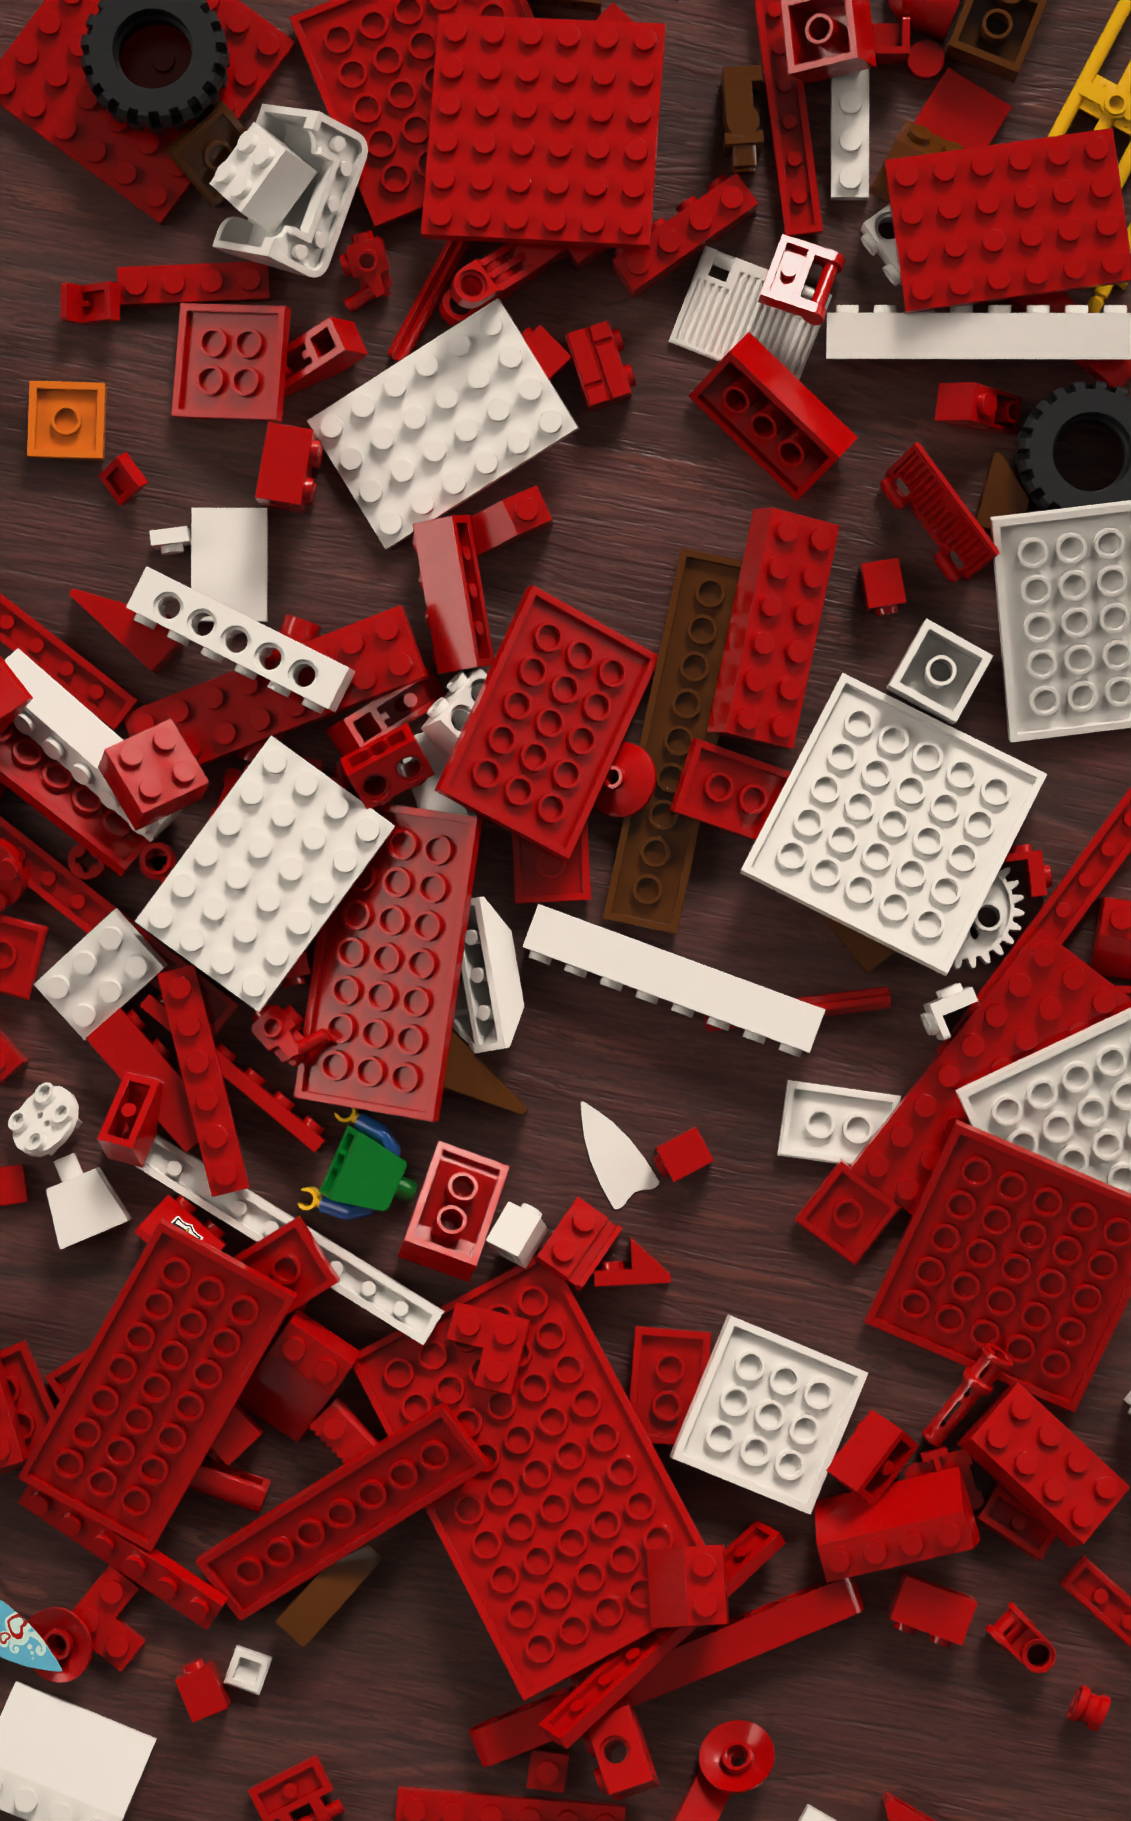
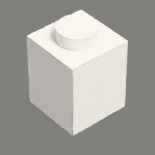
[486,1202,548,1269]

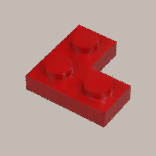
[446,1302,531,1395]
[72,1565,146,1672]

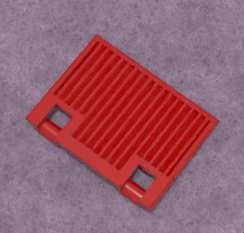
[879,442,1000,583]

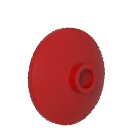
[594,742,657,818]
[28,1607,93,1683]
[699,1720,775,1794]

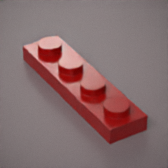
[117,261,271,307]

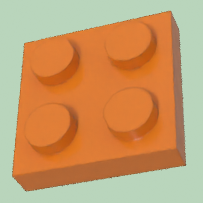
[27,381,107,460]

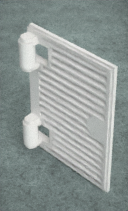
[668,246,832,380]

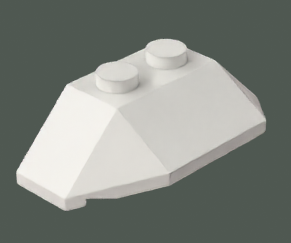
[453,896,524,1053]

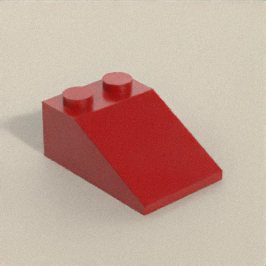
[397,1140,510,1282]
[237,1309,360,1442]

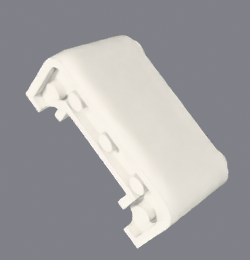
[212,104,368,278]

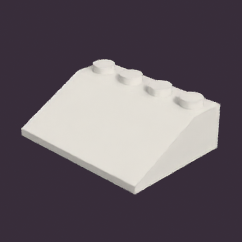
[0,1681,157,1821]

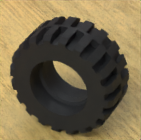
[80,0,230,134]
[1014,381,1131,511]

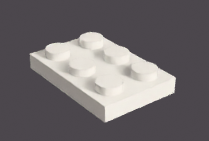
[33,908,168,1041]

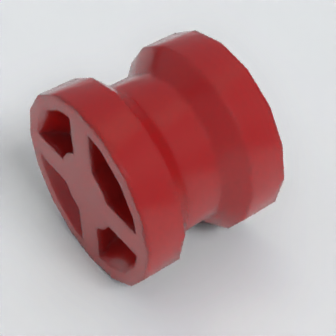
[68,844,108,881]
[1067,1684,1111,1732]

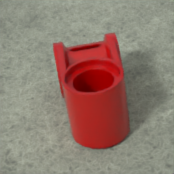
[985,1601,1056,1673]

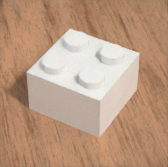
[209,122,317,234]
[886,618,993,725]

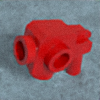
[340,230,393,313]
[251,1005,330,1067]

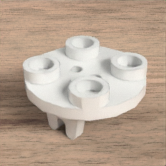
[8,1082,83,1157]

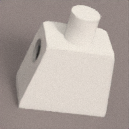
[46,1153,132,1249]

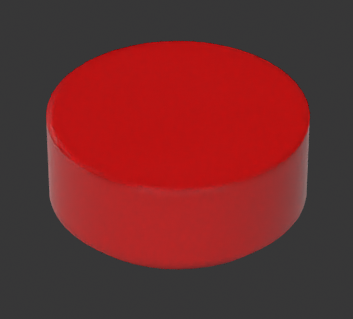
[906,40,945,80]

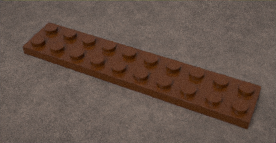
[602,547,743,934]

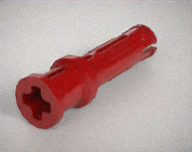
[921,1343,1013,1447]

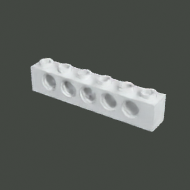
[126,566,356,714]

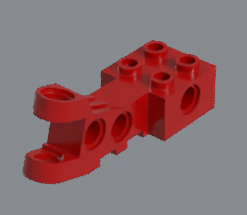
[439,243,610,326]
[569,1656,660,1801]

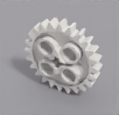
[953,867,1024,970]

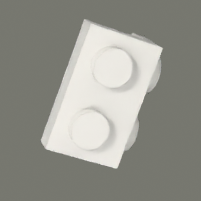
[920,983,978,1040]

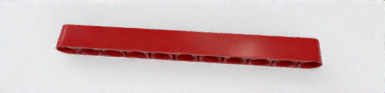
[468,1577,866,1767]

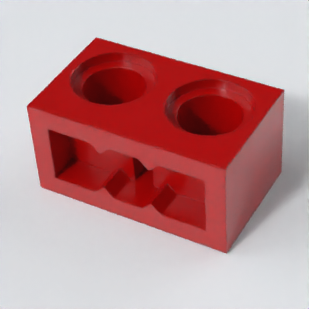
[340,723,435,809]

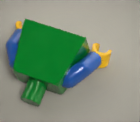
[297,1108,417,1221]

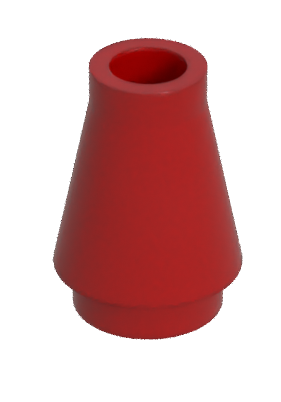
[138,842,176,880]

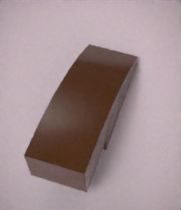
[275,1542,383,1648]

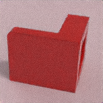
[872,17,910,64]

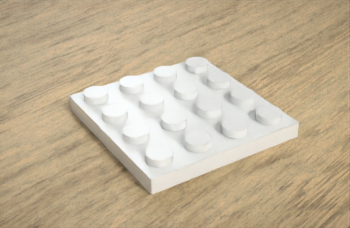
[670,1315,868,1515]

